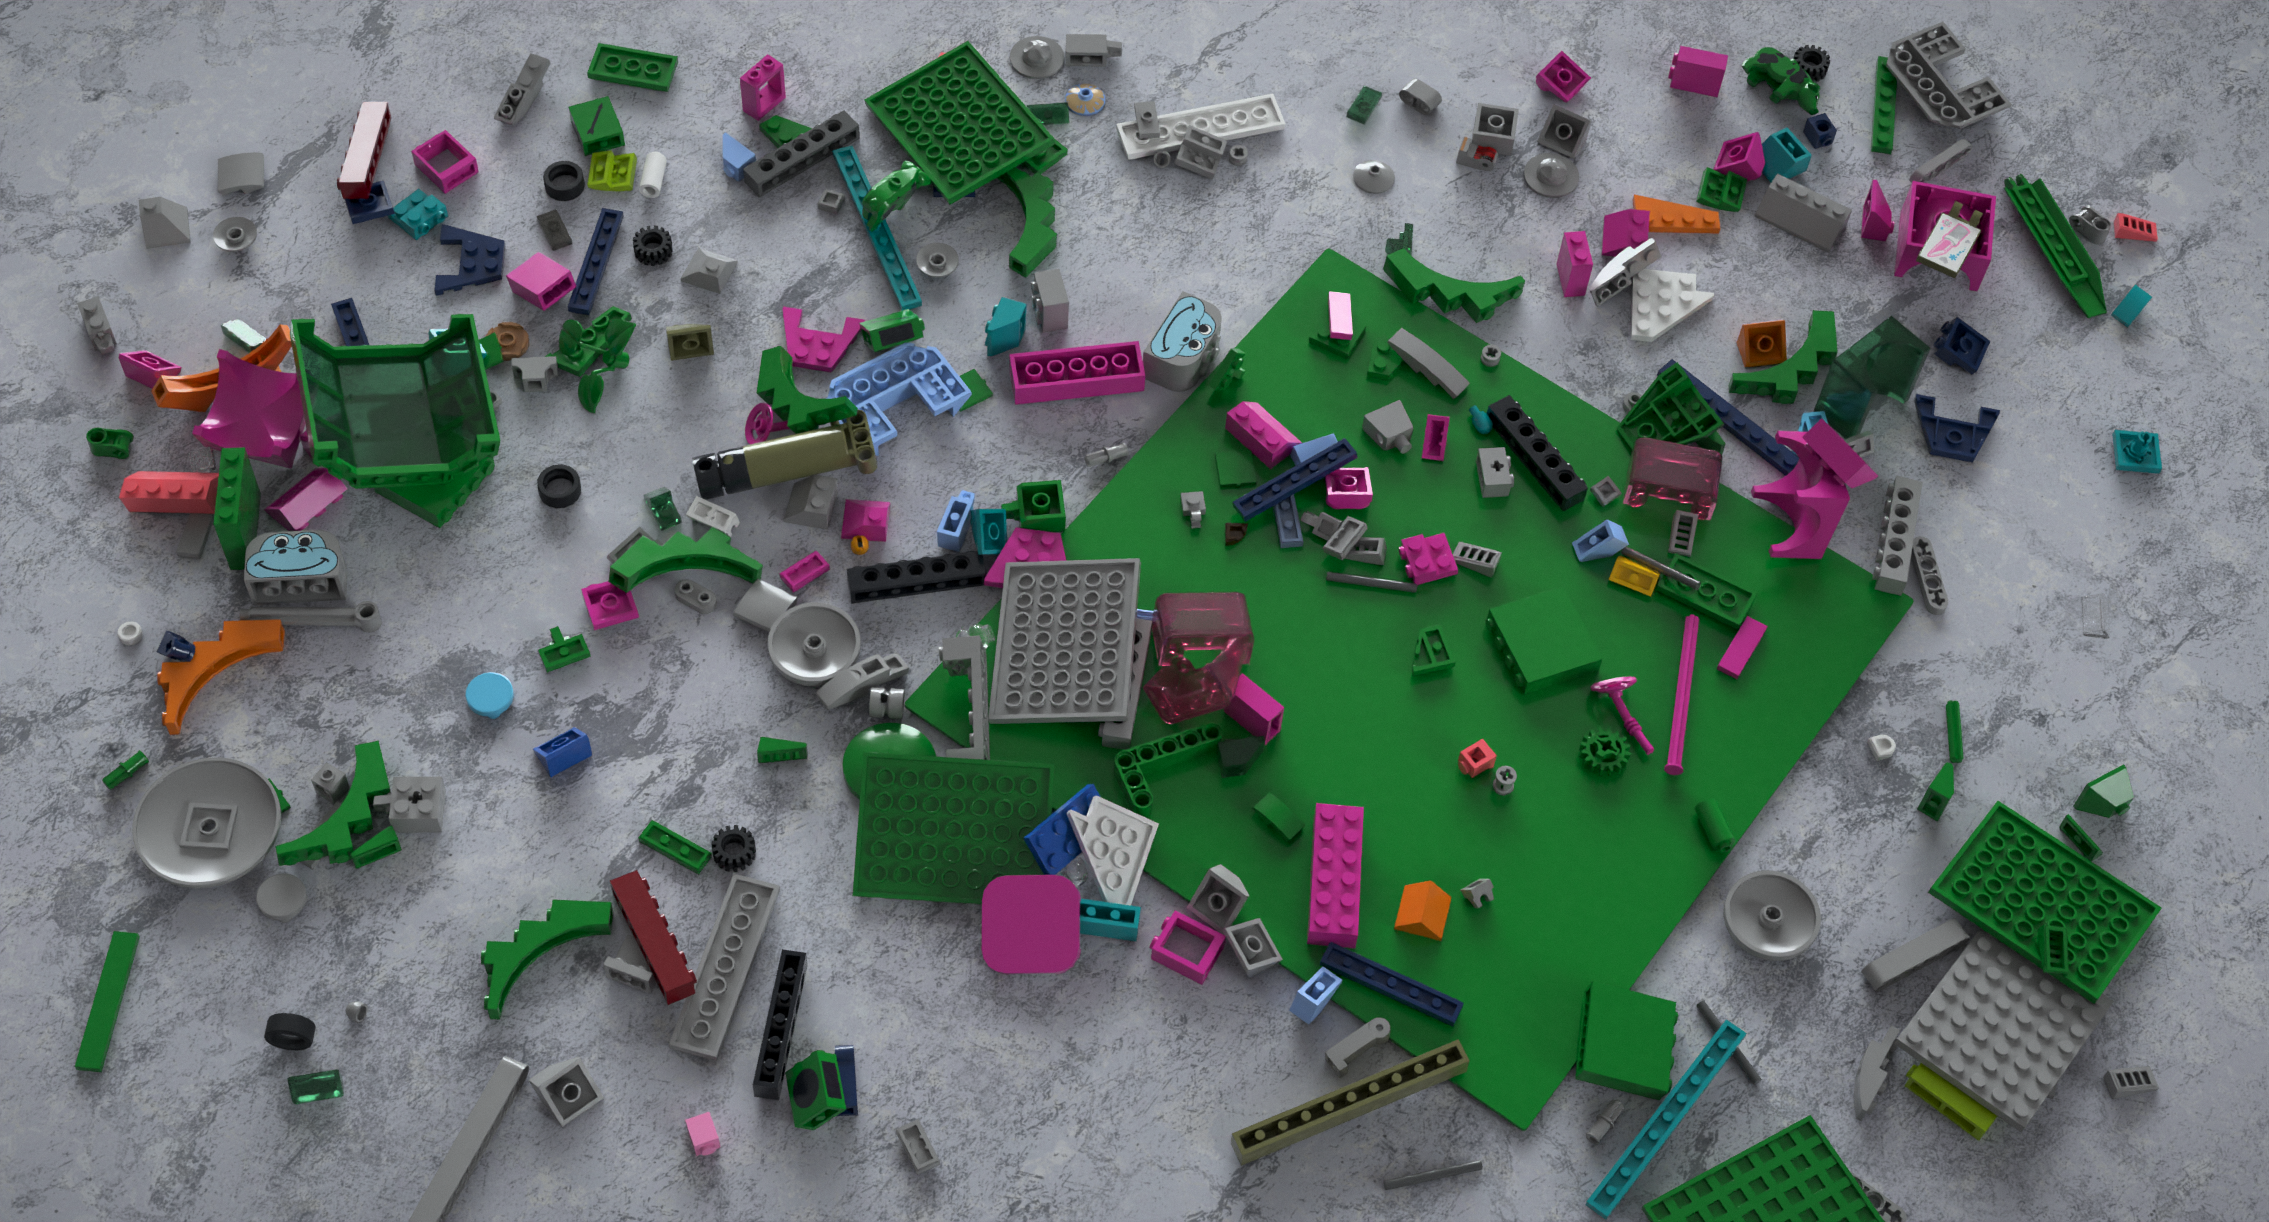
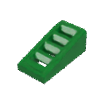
[757,737,808,763]
[350,825,402,869]
[2037,925,2069,976]

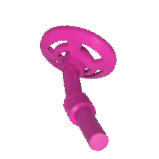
[745,403,790,444]
[1591,677,1654,755]

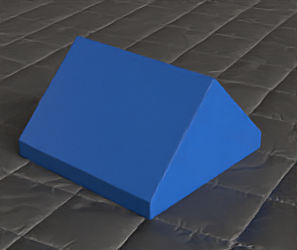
[533,727,592,777]

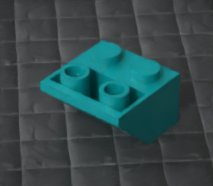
[1762,127,1812,183]
[985,297,1026,357]

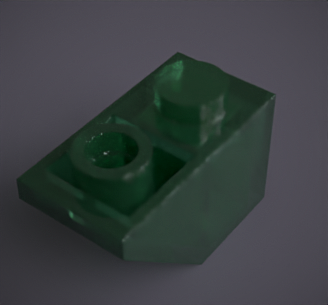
[1217,736,1265,778]

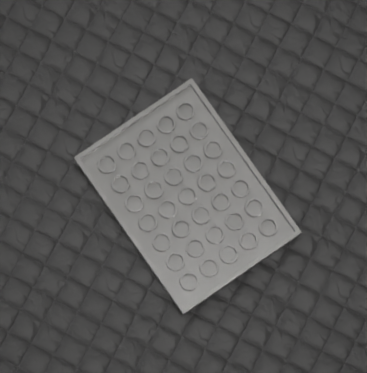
[988,558,1141,724]
[1894,929,2114,1133]

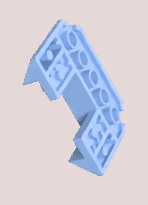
[826,342,972,456]

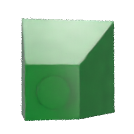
[2073,764,2134,818]

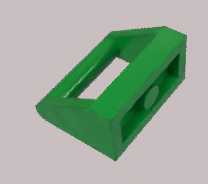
[1917,762,1954,822]

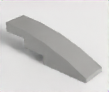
[1387,328,1470,399]

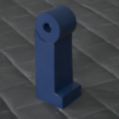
[835,1045,858,1116]

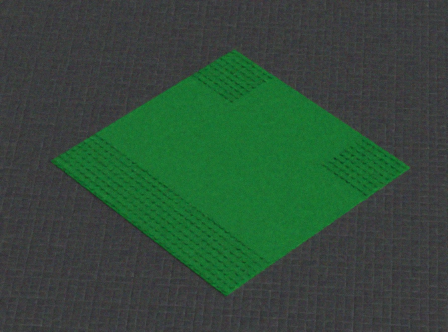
[905,248,1914,1131]

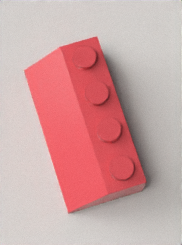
[119,471,219,514]

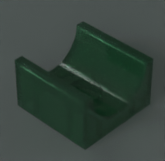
[1813,316,1931,439]

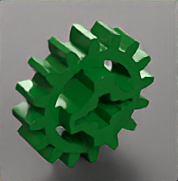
[1579,727,1631,776]

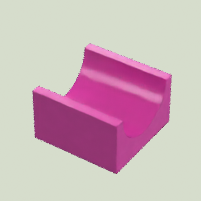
[1894,181,1996,292]

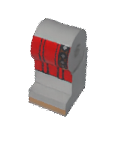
[1456,137,1498,171]

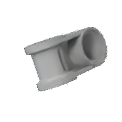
[2069,205,2111,244]

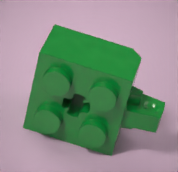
[1001,480,1066,533]

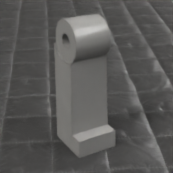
[1325,1018,1390,1078]

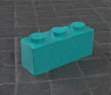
[1080,899,1141,942]

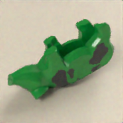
[1742,47,1821,115]
[862,161,932,232]

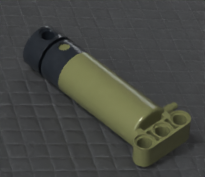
[692,409,877,500]

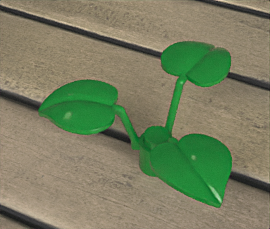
[559,319,636,414]

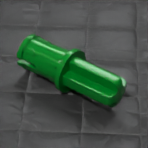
[102,750,149,790]

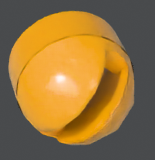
[851,535,869,555]

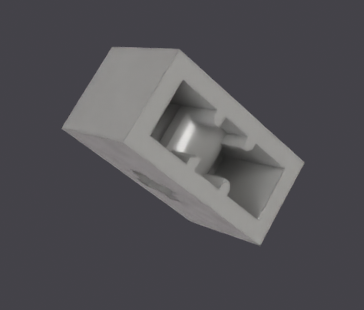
[1476,447,1514,498]

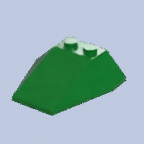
[1617,362,1724,460]

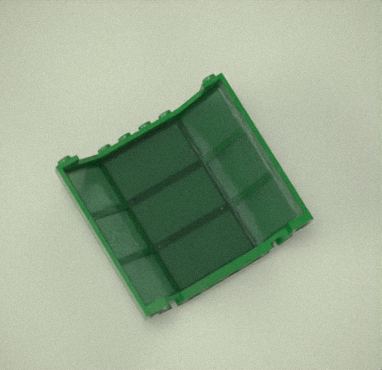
[290,314,501,489]

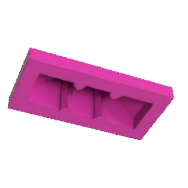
[1422,414,1450,461]

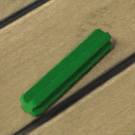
[1946,700,1964,763]

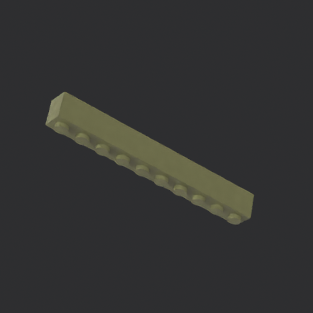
[1231,1039,1469,1166]

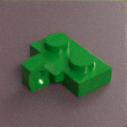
[1209,348,1246,390]
[538,626,591,673]

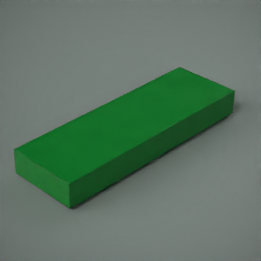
[638,820,712,875]

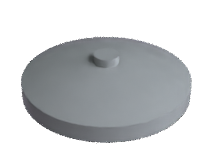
[768,602,861,686]
[1723,870,1821,961]

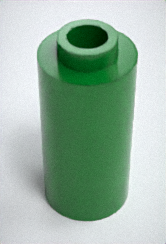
[1694,798,1735,853]

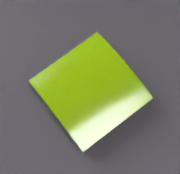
[587,150,637,192]

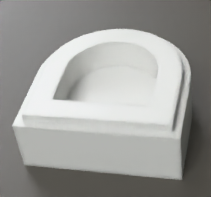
[1867,735,1896,761]

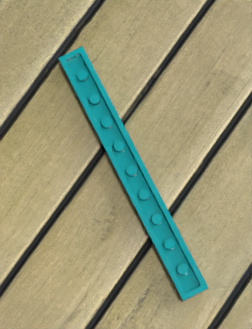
[833,145,922,311]
[1585,1019,1747,1220]

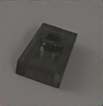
[536,209,573,251]

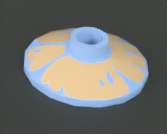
[1065,84,1105,116]

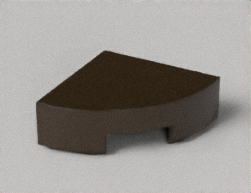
[1225,523,1248,546]

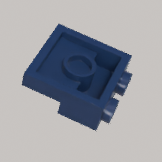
[344,180,395,224]
[1933,317,1991,375]

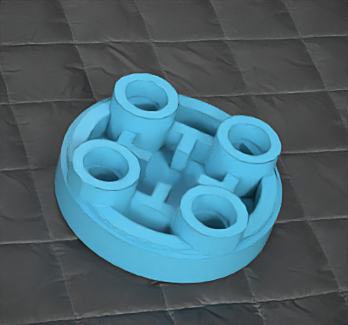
[465,672,514,719]

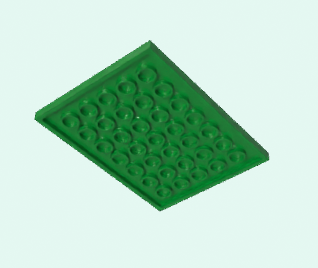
[864,41,1056,205]
[852,752,1055,905]
[1928,801,2162,1004]

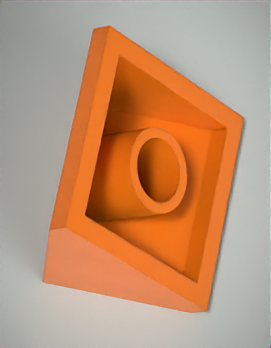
[1737,320,1787,367]
[1394,881,1452,941]

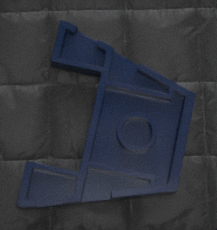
[434,224,505,296]
[1914,394,2000,463]

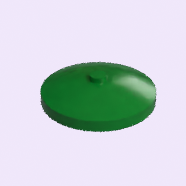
[843,722,936,800]

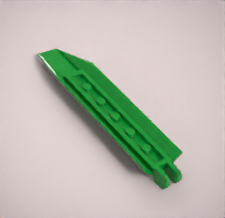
[2004,174,2107,318]

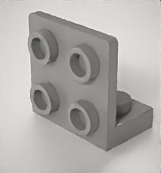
[603,935,657,994]

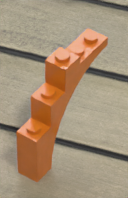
[151,324,292,412]
[157,619,285,735]

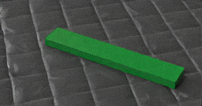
[75,931,140,1073]

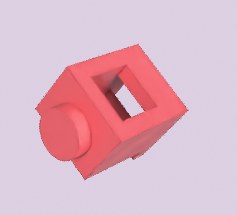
[1458,739,1497,778]

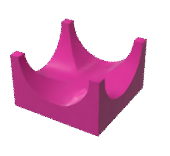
[192,349,316,469]
[1751,431,1850,559]

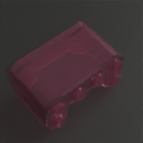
[1623,438,1723,520]
[1152,592,1254,666]

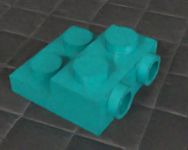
[388,188,448,240]

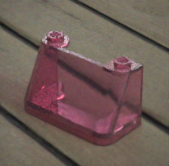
[1143,638,1245,724]

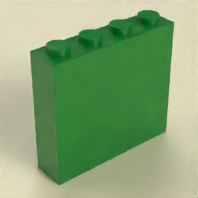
[374,418,495,528]
[213,447,261,570]
[1485,586,1603,695]
[1575,981,1678,1101]

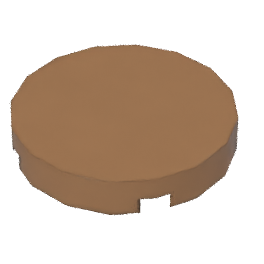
[485,322,529,361]

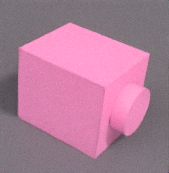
[685,1112,720,1156]

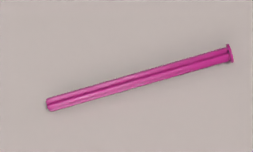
[1664,614,1699,775]

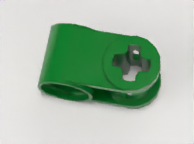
[86,427,134,459]

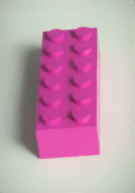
[1009,341,1145,405]
[1307,803,1364,948]

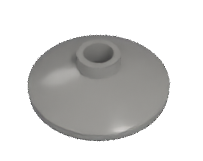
[1353,160,1395,194]
[213,217,257,252]
[916,243,959,278]

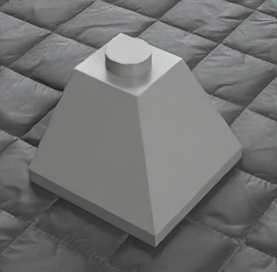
[139,197,191,249]
[680,247,738,294]
[1186,864,1249,935]
[529,1057,604,1127]

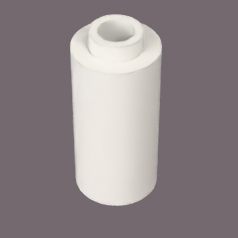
[639,152,667,198]

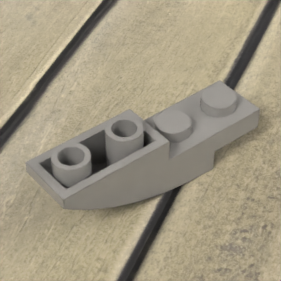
[494,53,551,126]
[1589,238,1661,307]
[816,653,909,710]
[1854,1025,1900,1121]

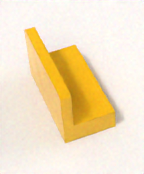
[1609,556,1661,596]

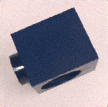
[1803,113,1837,149]

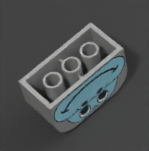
[1143,291,1222,392]
[244,529,347,605]

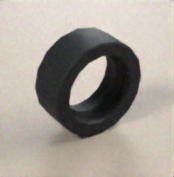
[543,161,585,201]
[537,464,581,508]
[264,1013,316,1051]

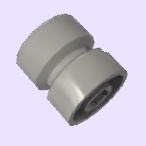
[869,687,905,719]

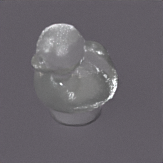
[956,623,995,650]
[1060,857,1089,889]

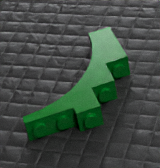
[997,167,1057,278]
[1383,248,1525,323]
[1728,310,1838,404]
[756,346,858,434]
[608,527,763,593]
[275,740,391,866]
[481,899,614,1020]

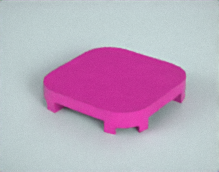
[981,875,1081,975]

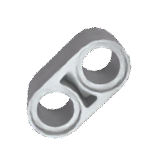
[1399,78,1442,115]

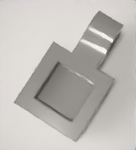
[1180,491,1206,528]
[1301,511,1343,541]

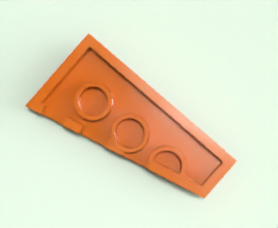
[1633,194,1720,234]

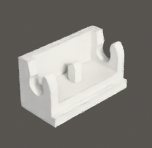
[686,496,740,537]

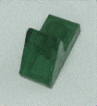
[1385,223,1413,256]
[644,487,682,531]

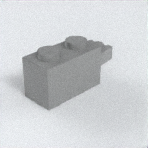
[1066,34,1122,67]
[77,296,117,355]

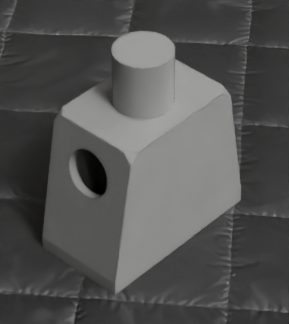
[1362,400,1413,454]

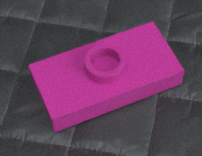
[779,550,830,593]

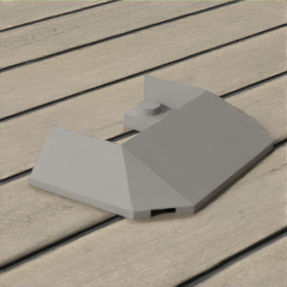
[1886,21,2012,129]

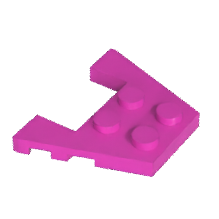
[783,307,866,373]
[984,527,1066,588]

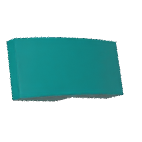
[2111,284,2152,328]

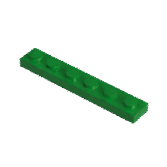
[1871,56,1897,155]

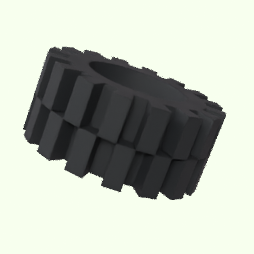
[1793,45,1830,82]
[633,225,673,266]
[711,825,756,872]

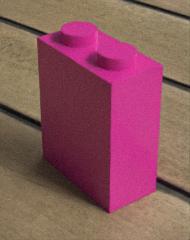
[1668,45,1728,98]
[1556,231,1593,297]
[506,252,576,311]
[1224,673,1284,745]

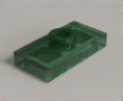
[1346,86,1382,125]

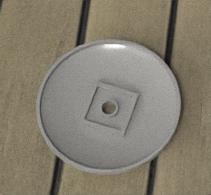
[132,758,281,888]

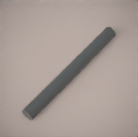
[1621,546,1701,590]
[1326,572,1417,593]
[1696,1000,1762,1085]
[1383,1160,1483,1190]

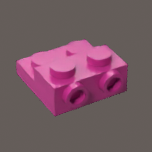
[1398,533,1458,585]
[581,581,639,631]

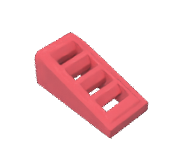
[2114,213,2158,242]

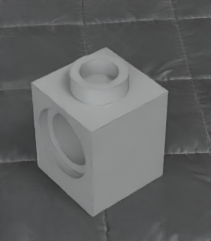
[311,762,350,804]

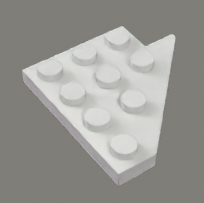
[1631,269,1714,342]
[1067,796,1159,906]

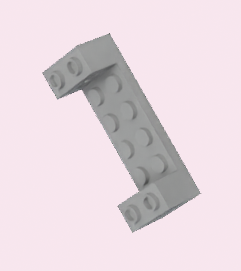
[939,636,990,760]

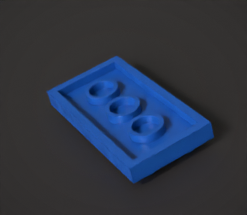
[1023,784,1100,875]

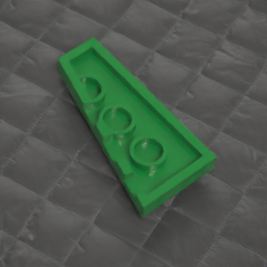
[545,306,632,377]

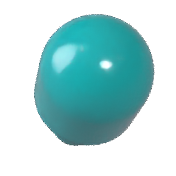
[1469,405,1493,434]

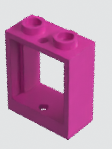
[740,54,786,121]
[411,130,479,194]
[1149,910,1226,985]

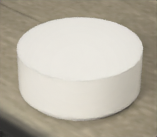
[118,622,143,645]

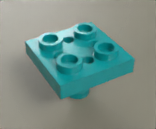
[2112,430,2162,474]

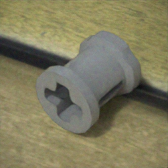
[1493,766,1517,796]

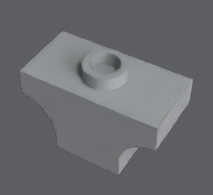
[511,356,558,392]

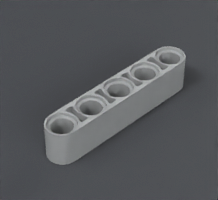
[1861,918,1970,992]

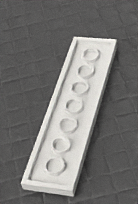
[1116,94,1285,160]

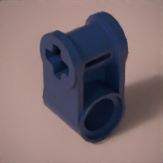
[156,630,195,662]

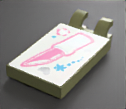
[1916,201,1983,278]

